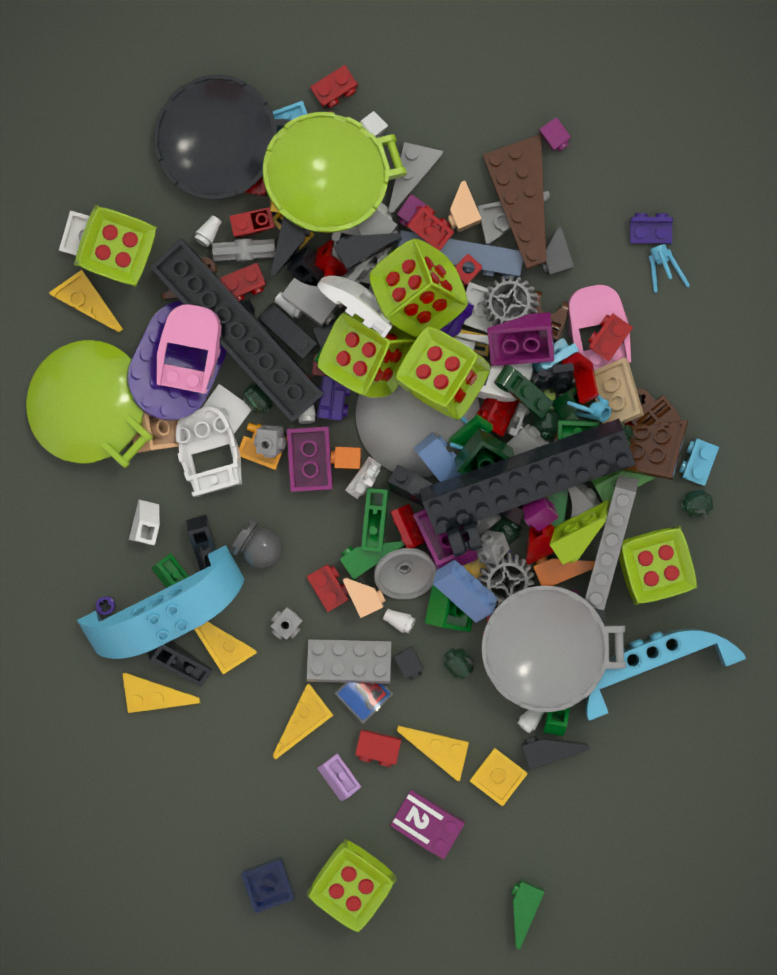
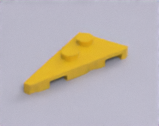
[49,270,124,333]
[194,621,257,674]
[123,673,201,713]
[273,683,333,760]
[397,725,469,781]

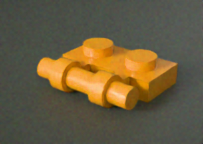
[239,422,287,470]

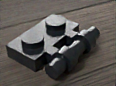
[534,363,574,394]

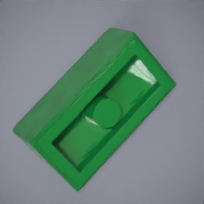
[558,419,602,440]
[152,553,189,588]

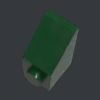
[552,387,595,420]

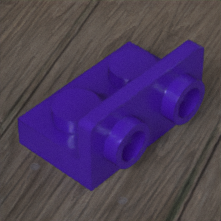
[630,213,673,244]

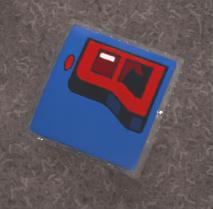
[334,683,393,723]

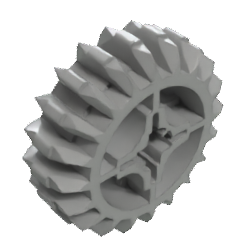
[482,275,539,326]
[478,552,534,607]

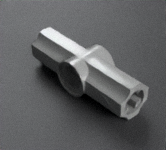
[212,239,276,262]

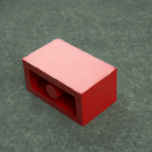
[355,729,402,767]

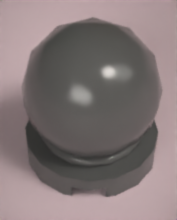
[229,517,283,568]

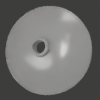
[374,548,437,599]

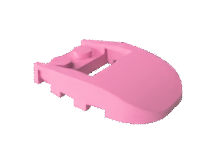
[567,285,631,370]
[157,304,221,394]

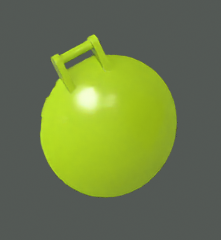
[263,112,407,233]
[26,340,153,468]

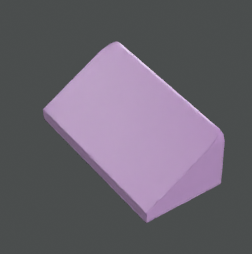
[317,753,361,801]

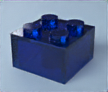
[241,857,296,913]

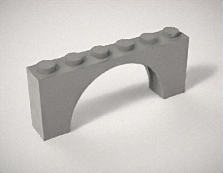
[282,210,398,328]
[507,424,609,529]
[585,474,639,610]

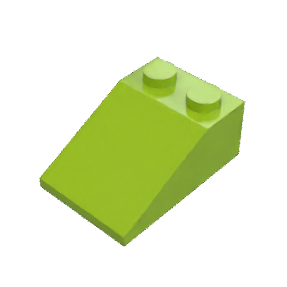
[550,499,611,565]

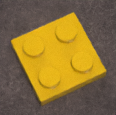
[469,747,528,806]

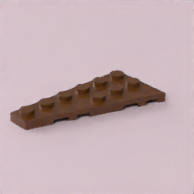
[482,134,546,270]
[554,420,688,481]

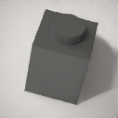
[542,227,574,276]

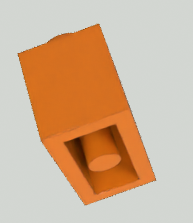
[331,447,361,469]

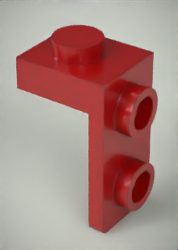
[561,352,599,404]

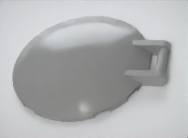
[356,385,480,477]
[482,585,626,712]

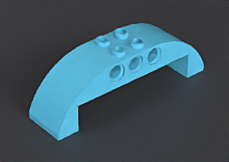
[77,545,245,659]
[585,628,746,721]

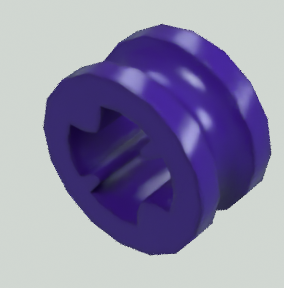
[96,596,115,615]

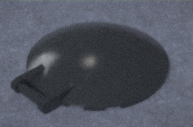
[154,75,291,200]

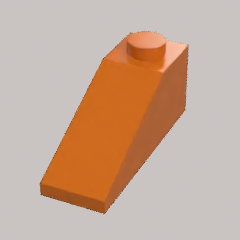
[533,556,595,586]

